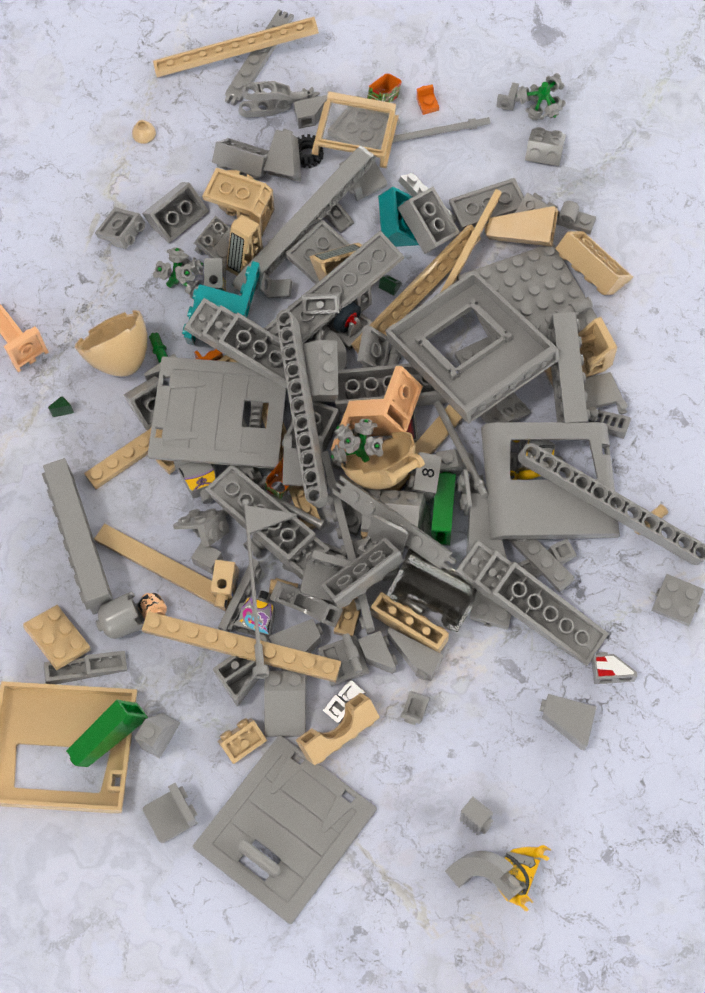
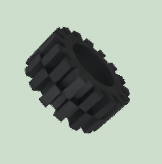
[297,134,324,168]

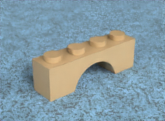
[296,693,380,766]

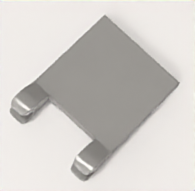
[584,372,627,422]
[282,434,323,486]

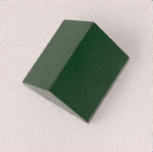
[379,275,402,296]

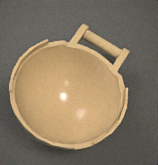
[341,432,425,490]

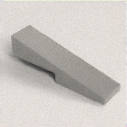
[44,651,127,685]

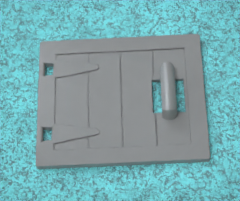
[148,357,286,469]
[193,735,377,924]

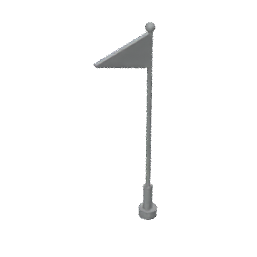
[242,499,297,679]

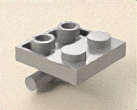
[193,216,231,263]
[318,633,369,687]

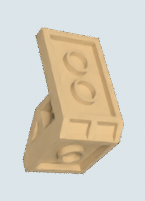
[202,167,275,237]
[545,317,617,387]

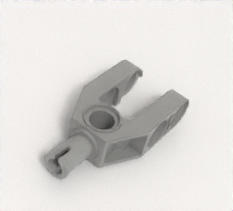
[239,81,307,118]

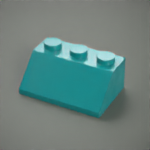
[378,187,419,247]

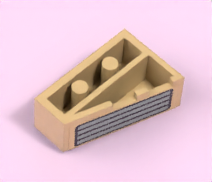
[226,214,263,276]
[309,243,362,281]

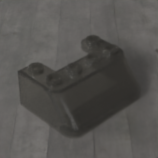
[386,549,477,633]

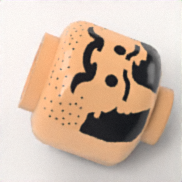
[138,593,167,619]

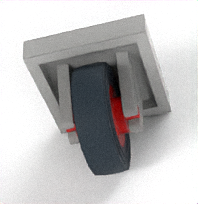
[323,302,373,350]

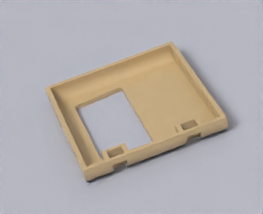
[0,681,137,813]

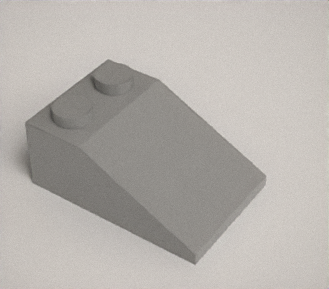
[264,671,307,737]

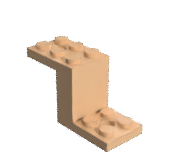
[331,366,423,463]

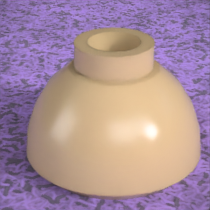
[132,120,156,143]

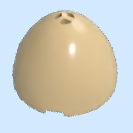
[75,310,148,377]

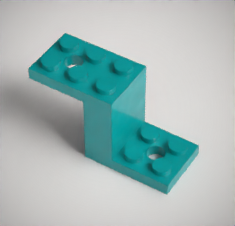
[182,261,261,345]

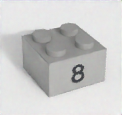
[404,452,442,502]

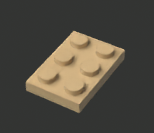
[23,605,90,671]

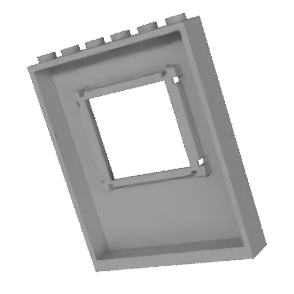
[385,270,559,424]

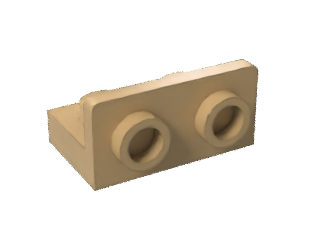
[217,718,267,764]

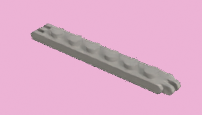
[225,9,294,106]
[331,475,457,571]

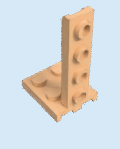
[0,304,49,372]

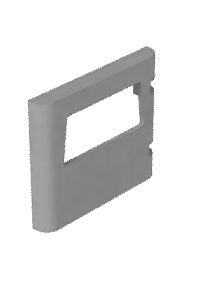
[481,422,620,540]

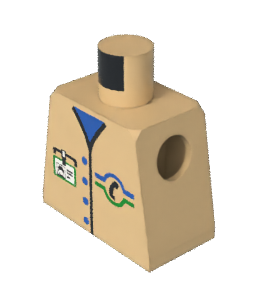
[211,560,239,609]

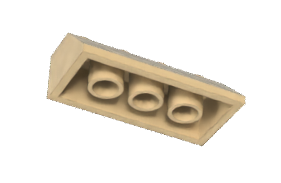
[555,231,633,295]

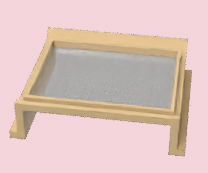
[312,91,399,168]

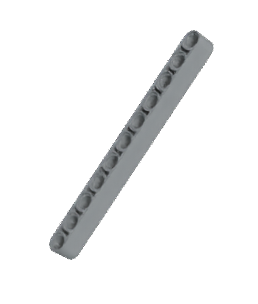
[233,146,376,291]
[276,309,328,508]
[518,443,705,565]

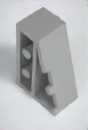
[213,635,270,707]

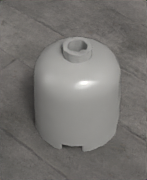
[96,591,145,639]

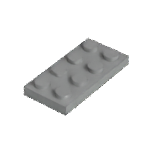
[449,178,524,231]

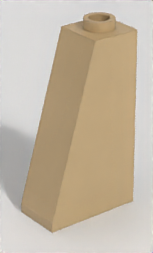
[485,206,558,246]

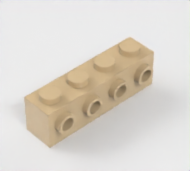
[370,592,449,653]

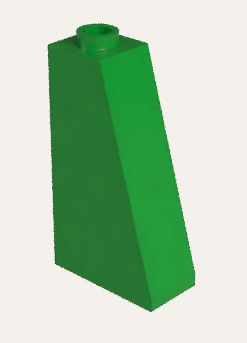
[431,472,456,546]
[66,700,148,767]

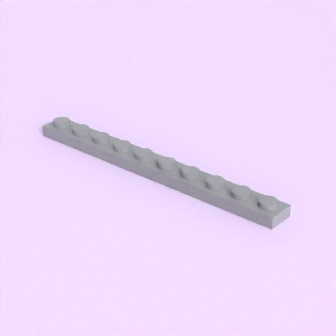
[322,451,375,635]

